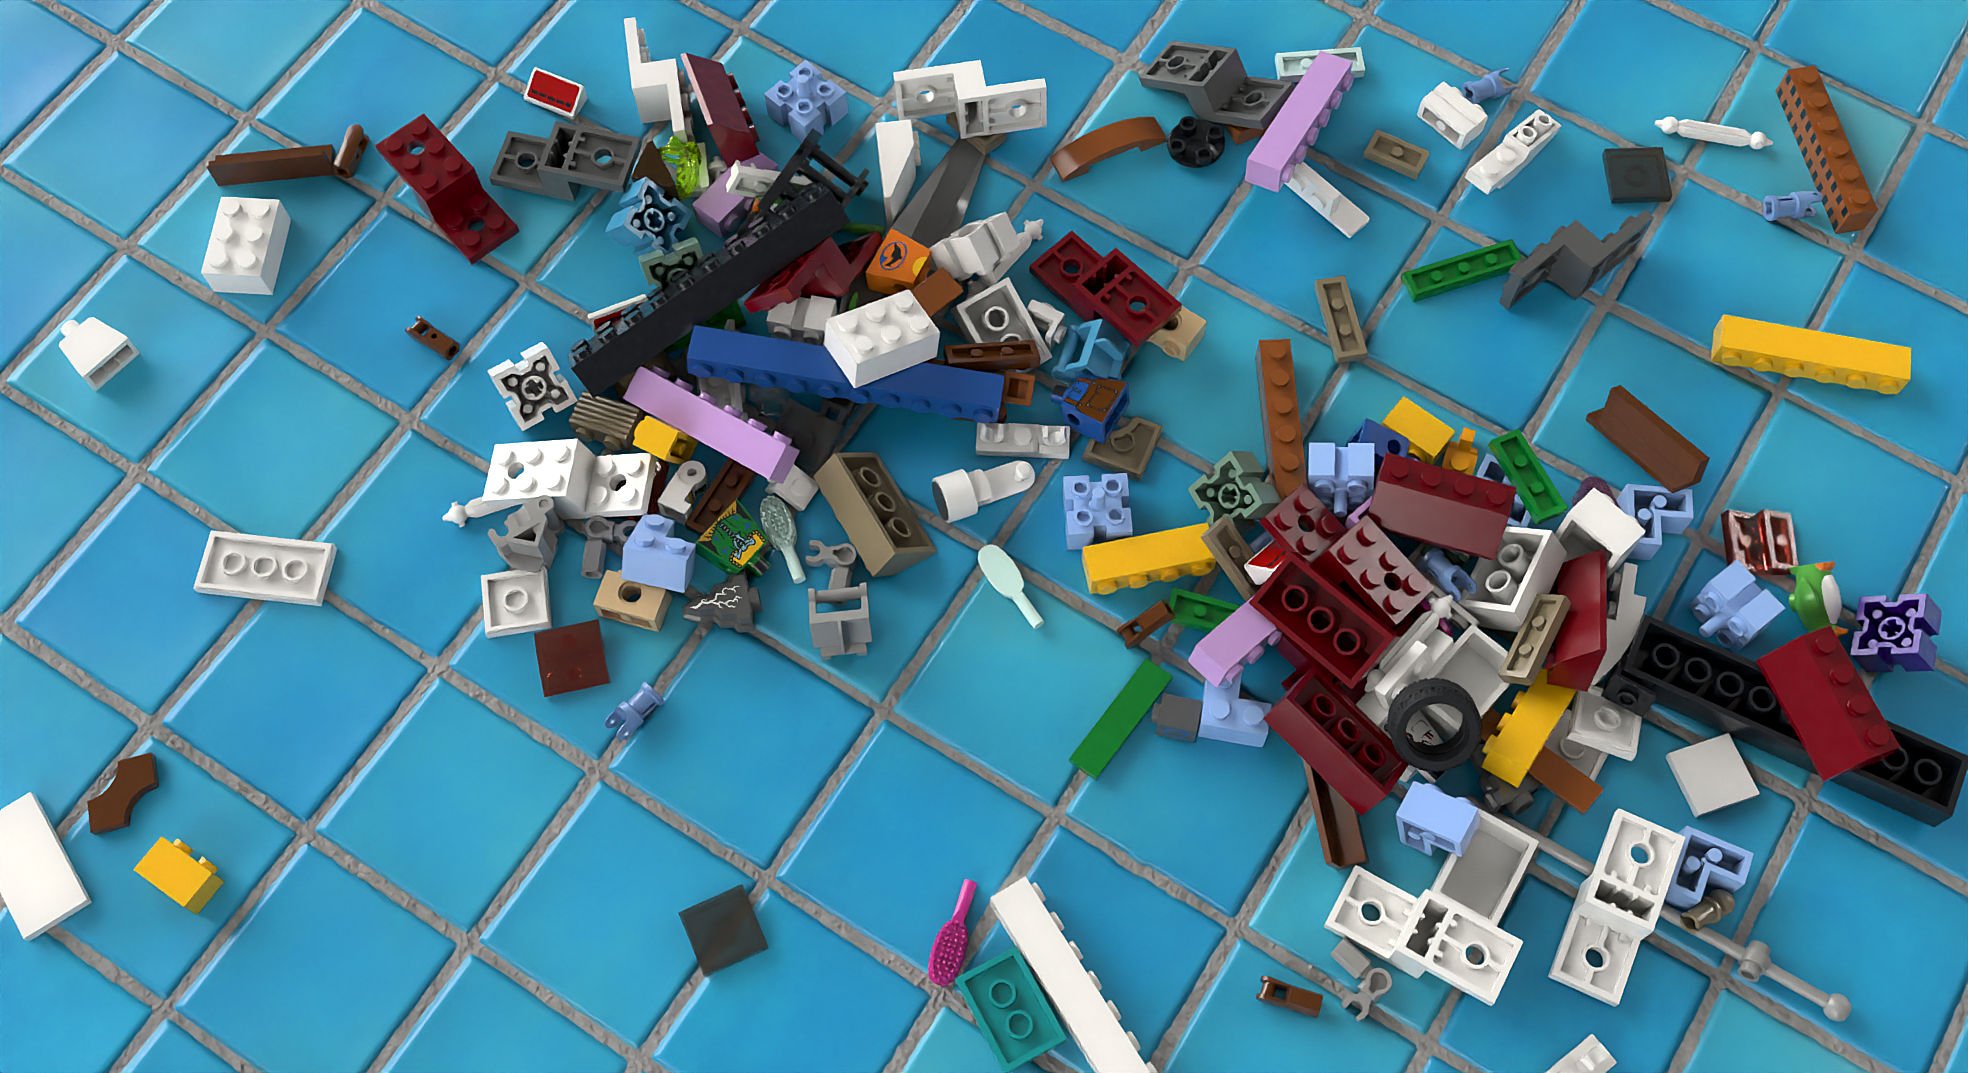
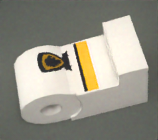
[657,460,709,525]

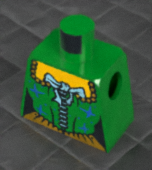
[694,499,771,579]

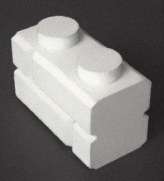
[1417,81,1488,150]

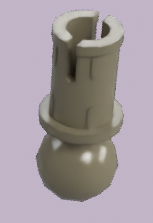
[1680,889,1735,934]

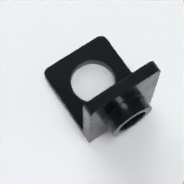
[1601,653,1657,717]

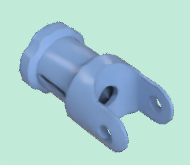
[1462,68,1517,104]
[1763,191,1823,221]
[1419,547,1477,602]
[604,682,664,740]

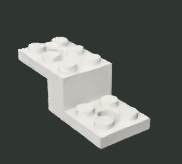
[624,17,697,166]
[893,60,1047,139]
[482,439,657,520]
[1548,808,1686,1007]
[1323,865,1524,1006]

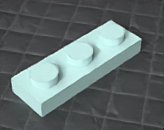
[1275,47,1365,82]

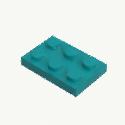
[955,946,1067,1073]

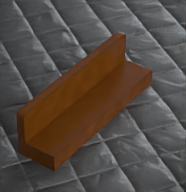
[206,144,335,186]
[1586,385,1710,493]
[1302,758,1370,871]

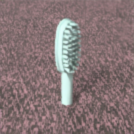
[760,495,806,584]
[978,545,1044,629]

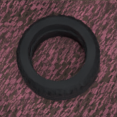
[1387,678,1482,772]

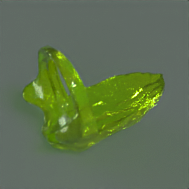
[657,136,702,200]

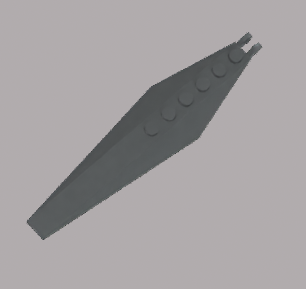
[814,136,987,438]

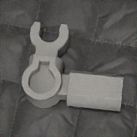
[581,516,637,579]
[806,540,858,606]
[1330,938,1392,1022]

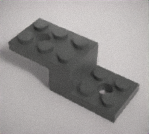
[1138,41,1295,130]
[489,121,642,201]
[1499,210,1654,310]

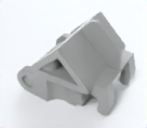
[488,495,565,573]
[808,583,872,660]

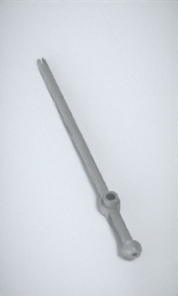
[1465,795,1852,1022]

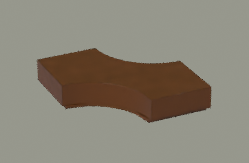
[87,752,159,835]

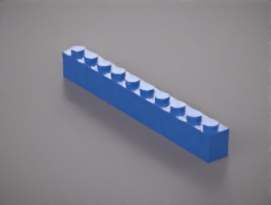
[687,325,1004,423]

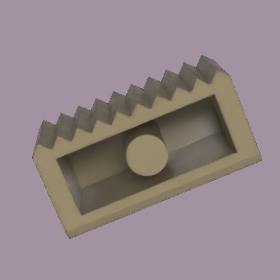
[569,390,645,451]

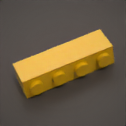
[1082,522,1217,595]
[1481,668,1578,788]

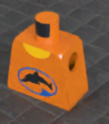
[866,229,937,295]

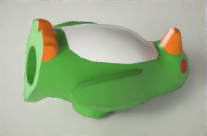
[1789,561,1849,639]

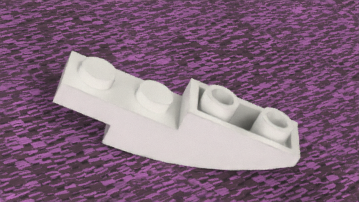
[1465,109,1562,195]
[1591,562,1647,686]

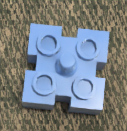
[764,59,849,142]
[1308,443,1374,517]
[1062,473,1133,550]
[1688,560,1785,654]

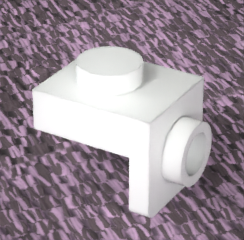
[1027,299,1067,351]
[765,464,819,512]

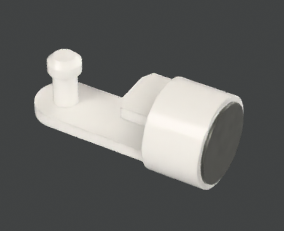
[932,461,1035,523]

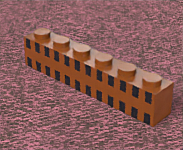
[1776,65,1878,234]
[1255,339,1308,523]

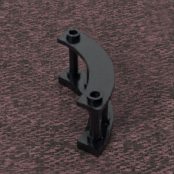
[736,128,870,237]

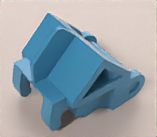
[1052,318,1131,384]

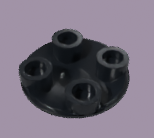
[1167,116,1225,168]

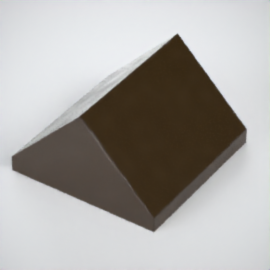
[631,140,680,202]

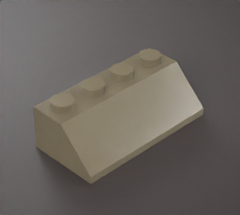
[813,452,937,577]

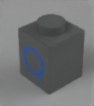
[1151,693,1203,742]

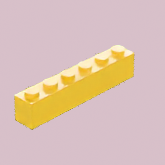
[1711,315,1911,394]

